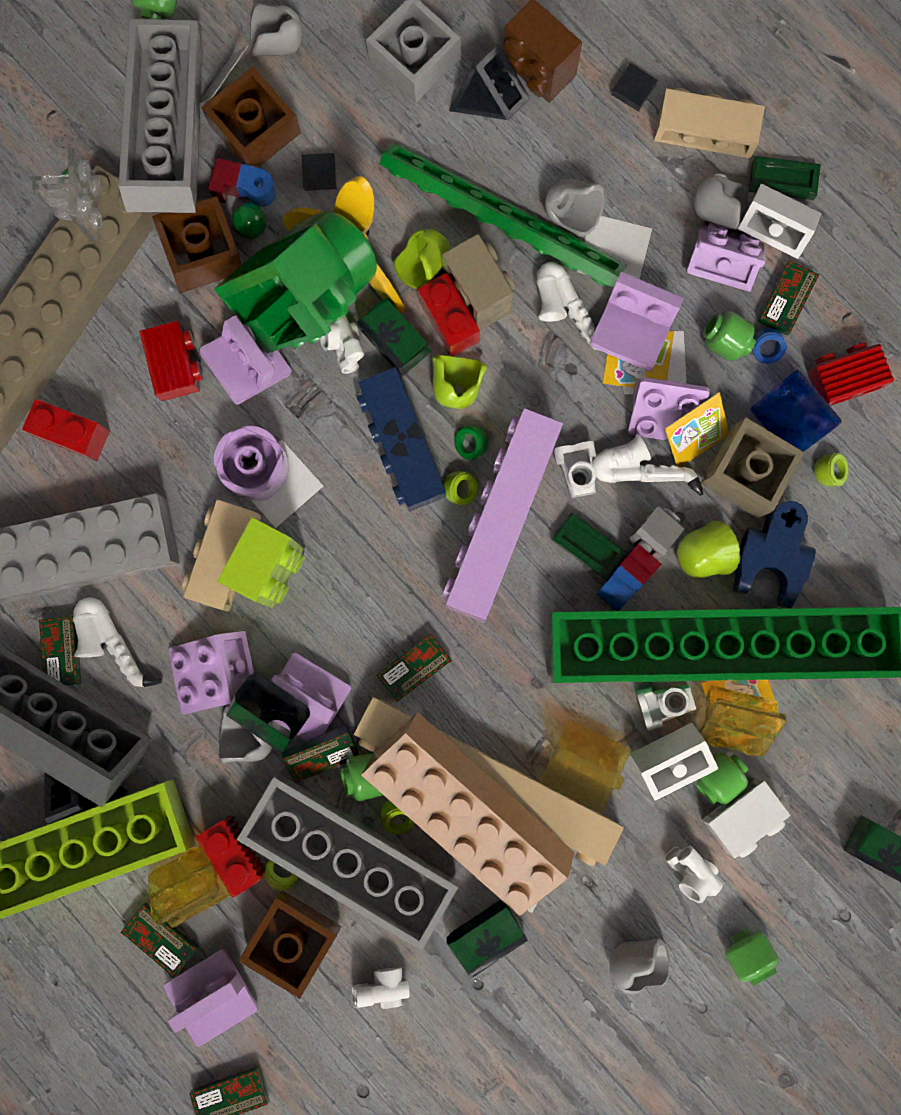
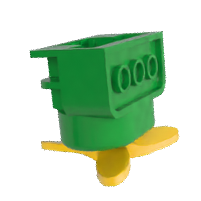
[214,176,405,353]

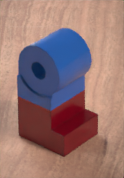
[209,158,276,207]
[596,544,662,611]

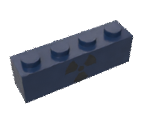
[355,367,446,512]

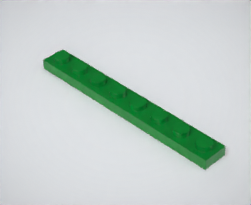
[379,143,627,288]

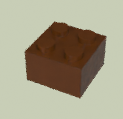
[503,0,582,103]
[201,66,301,168]
[152,196,241,293]
[238,890,341,999]

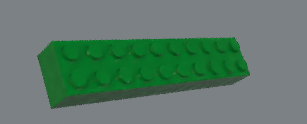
[549,607,901,683]

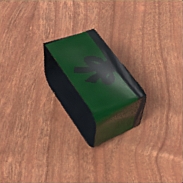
[357,297,431,376]
[226,673,310,753]
[843,816,901,883]
[446,900,528,978]

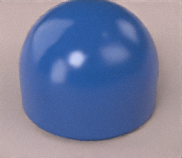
[752,328,787,364]

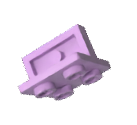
[686,223,766,292]
[200,315,292,405]
[628,377,710,441]
[259,653,352,741]
[163,948,258,1047]

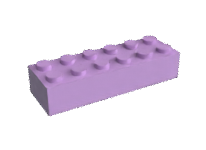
[442,408,563,623]

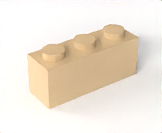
[654,88,765,158]
[182,500,261,612]

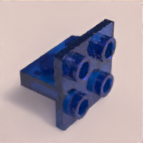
[750,370,842,452]

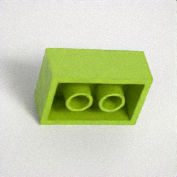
[217,517,305,608]

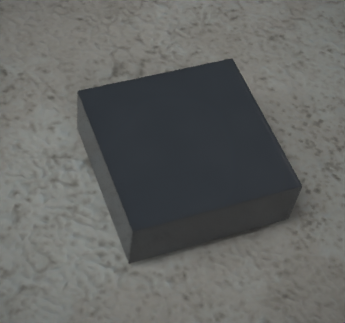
[611,63,658,112]
[301,153,337,191]

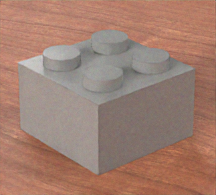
[366,0,461,103]

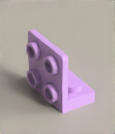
[590,272,684,371]
[169,631,254,715]

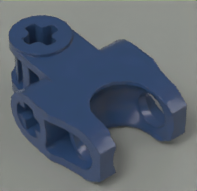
[733,501,816,608]

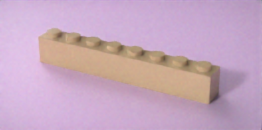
[354,697,624,867]

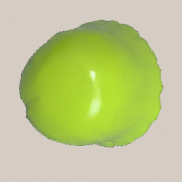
[393,228,451,289]
[433,355,487,409]
[677,520,741,578]

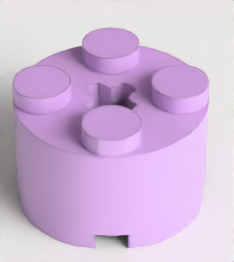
[214,426,289,500]

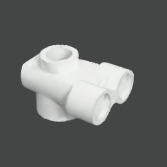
[320,315,364,374]
[554,441,596,498]
[636,685,696,731]
[665,846,723,903]
[352,967,409,1009]

